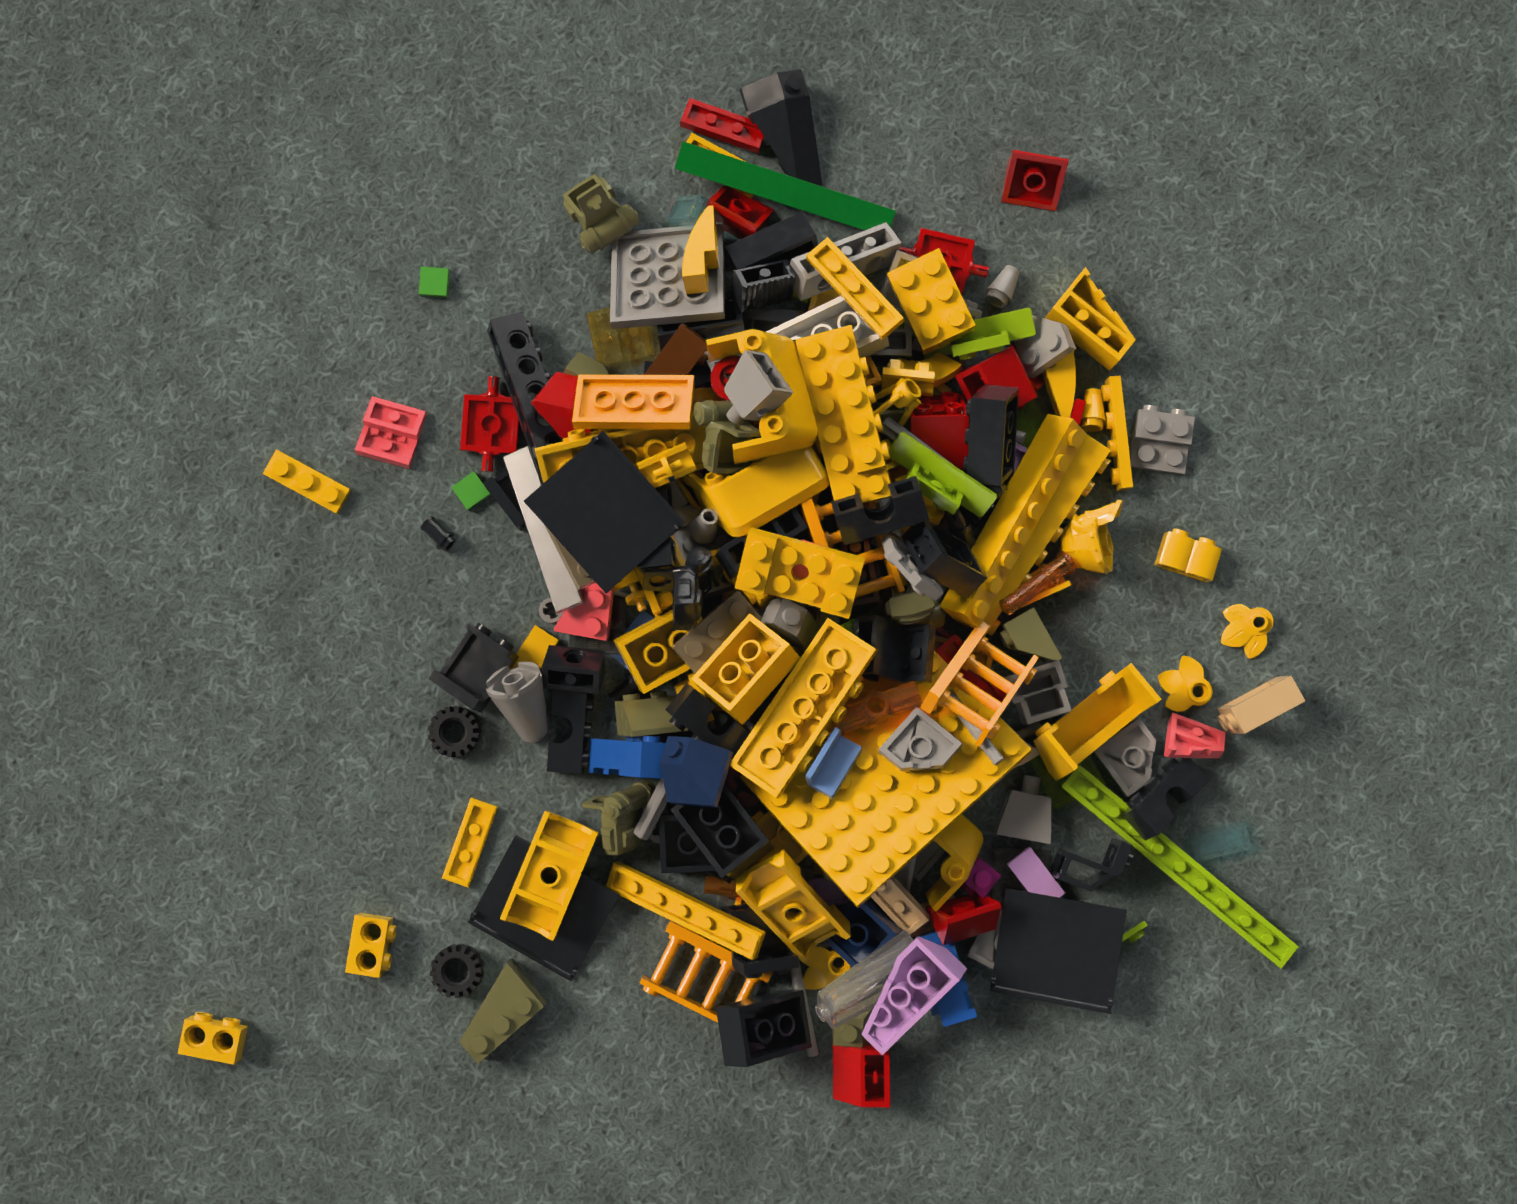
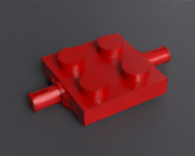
[899,228,989,295]
[460,376,520,472]

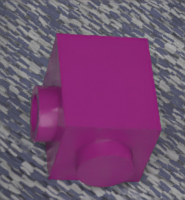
[960,857,1001,898]

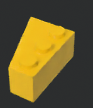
[1045,267,1136,371]

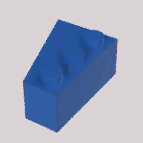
[588,736,666,778]
[914,931,977,1027]

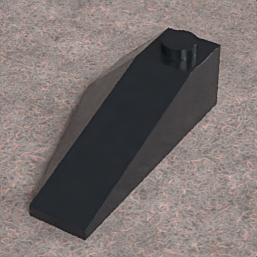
[740,69,822,186]

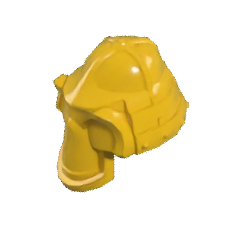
[1059,500,1123,574]

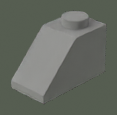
[760,597,820,652]

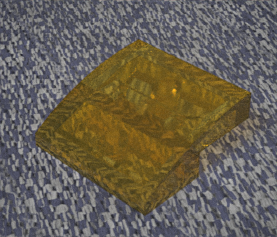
[586,307,656,367]

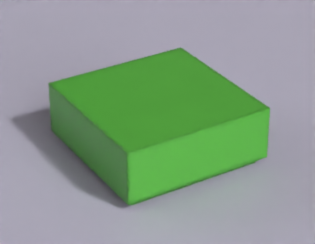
[419,267,450,298]
[451,471,491,511]

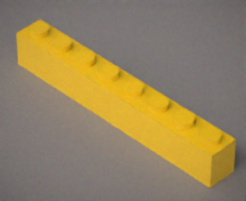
[940,414,1087,627]
[955,435,1111,636]

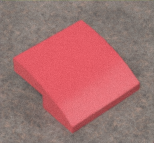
[355,396,426,469]

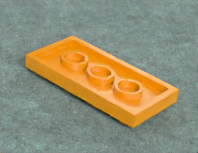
[572,375,695,430]

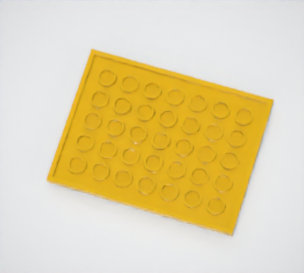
[740,651,1032,908]

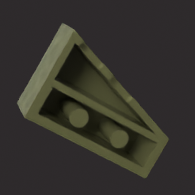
[459,959,547,1064]

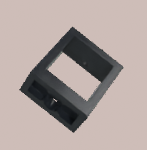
[901,520,987,598]

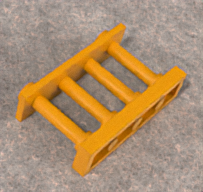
[798,498,907,598]
[920,622,1039,747]
[639,920,773,1023]

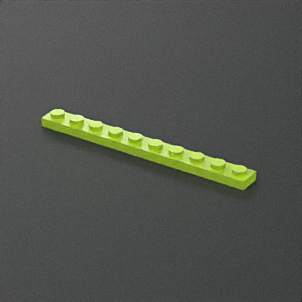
[1060,764,1299,969]

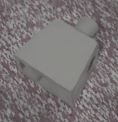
[724,350,794,425]
[994,775,1051,844]

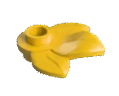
[1221,604,1274,659]
[1158,655,1213,712]
[803,946,852,999]

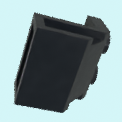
[853,615,936,684]
[1050,838,1134,892]
[721,903,799,978]

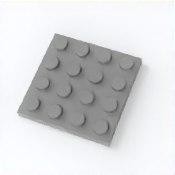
[610,222,725,329]

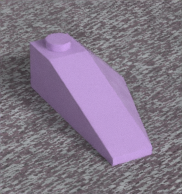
[861,936,967,1055]

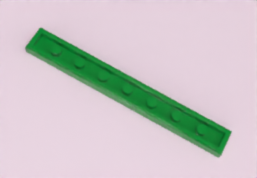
[674,141,896,230]

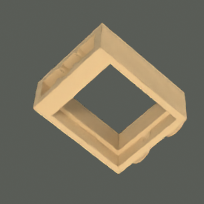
[1217,676,1305,734]

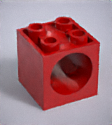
[910,392,969,469]

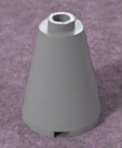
[486,662,548,743]

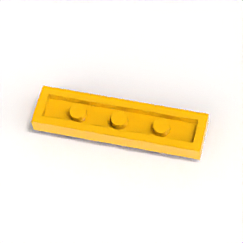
[806,237,904,340]
[1101,375,1133,491]

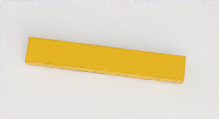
[606,861,766,960]

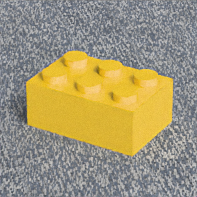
[887,248,976,355]
[613,609,702,694]
[691,613,800,725]

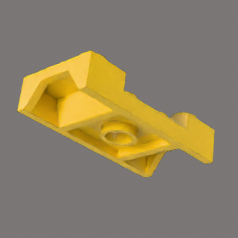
[735,527,866,619]
[500,810,599,941]
[736,850,851,963]

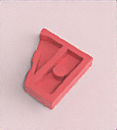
[554,583,615,641]
[1164,712,1226,758]

